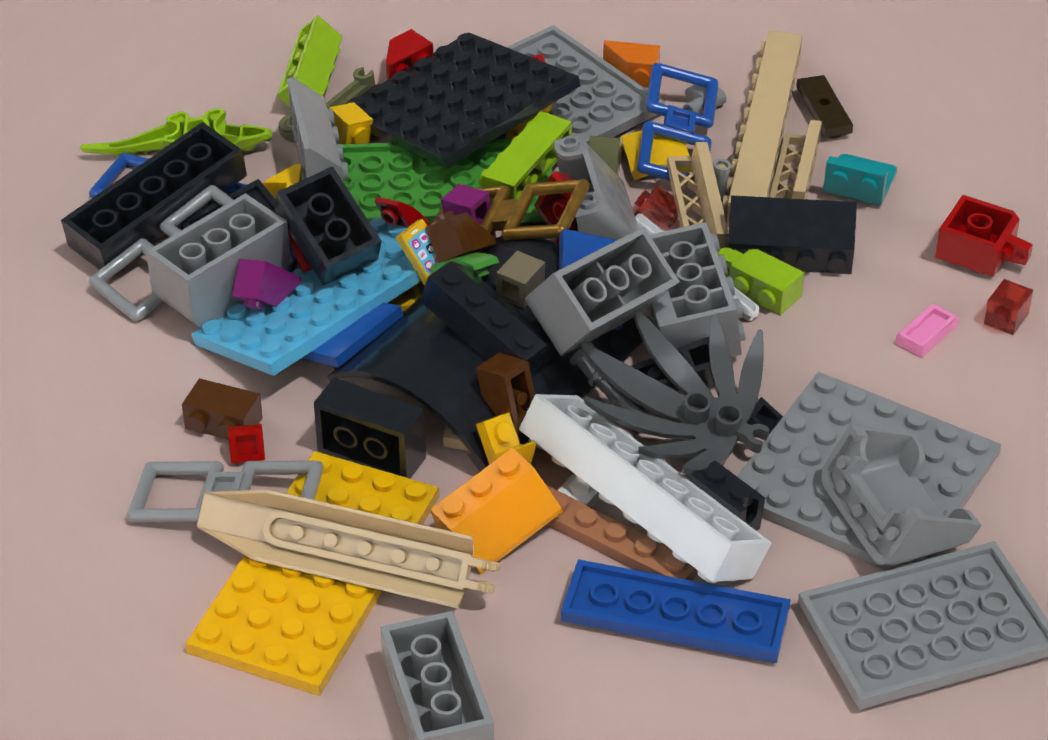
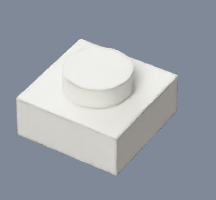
[558,473,600,507]

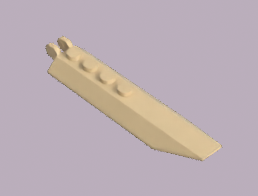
[197,490,501,608]

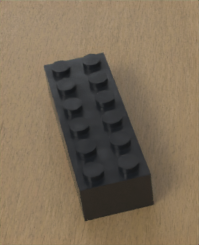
[61,122,247,270]

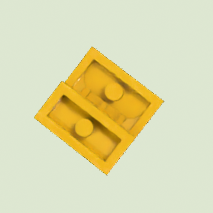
[621,131,691,180]

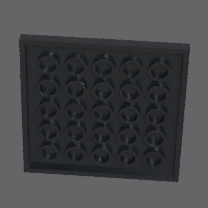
[347,32,581,169]

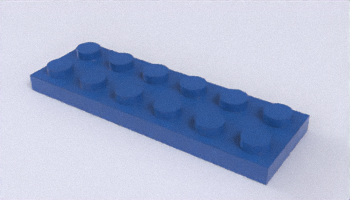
[561,559,791,663]

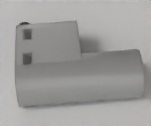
[683,85,726,115]
[713,159,731,201]

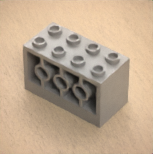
[646,222,745,357]

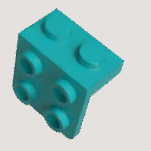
[823,154,897,205]

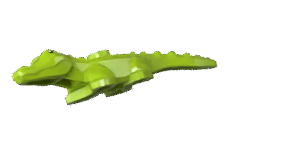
[80,108,273,157]

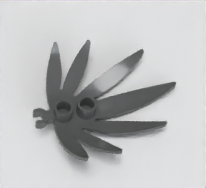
[581,310,770,475]

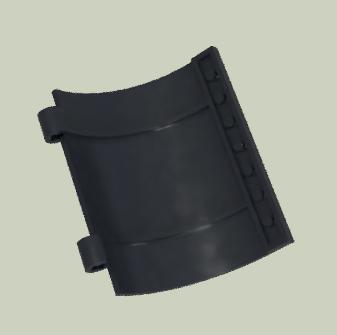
[327,236,643,471]

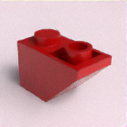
[386,29,433,80]

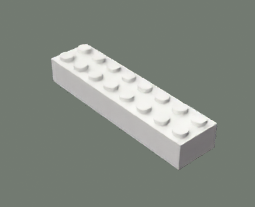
[519,394,772,583]

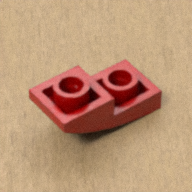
[374,197,431,227]

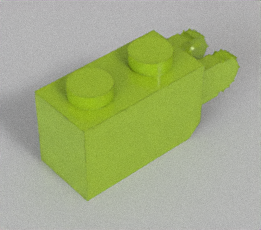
[718,247,804,316]

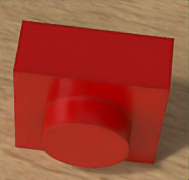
[228,424,265,463]

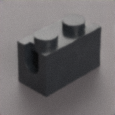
[690,460,765,531]

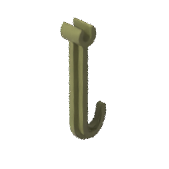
[278,67,376,142]

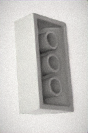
[287,77,349,183]

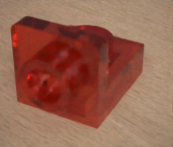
[634,184,678,228]

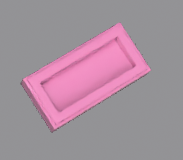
[895,304,959,358]

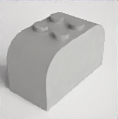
[146,193,290,328]
[524,227,680,356]

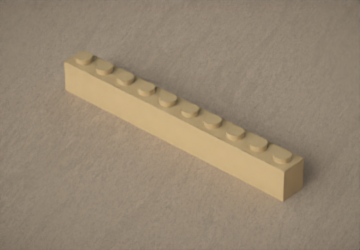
[722,30,802,227]

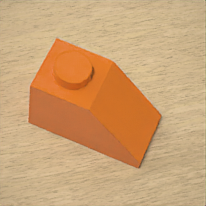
[603,40,661,88]

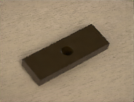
[796,75,853,138]

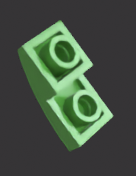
[431,253,499,278]

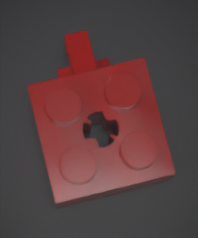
[935,194,1033,277]

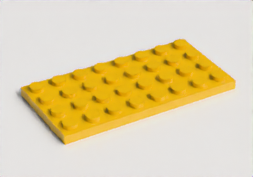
[185,451,439,696]

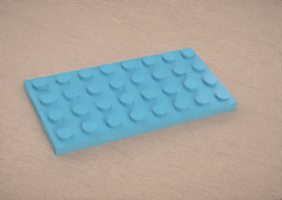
[191,217,421,376]

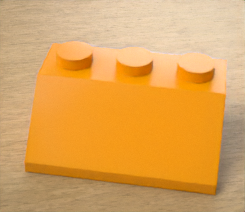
[430,448,563,575]

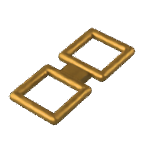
[431,179,590,240]

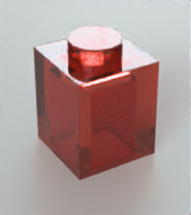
[984,279,1033,335]

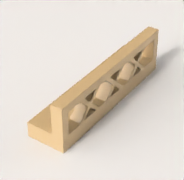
[769,119,822,199]
[666,142,729,253]

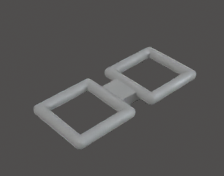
[89,185,233,322]
[127,461,324,523]

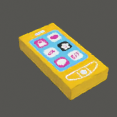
[395,219,438,286]

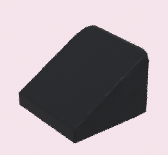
[747,397,783,440]

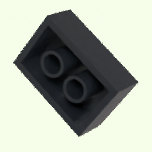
[275,166,382,286]
[314,377,426,479]

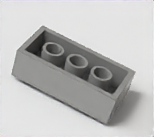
[380,611,494,740]

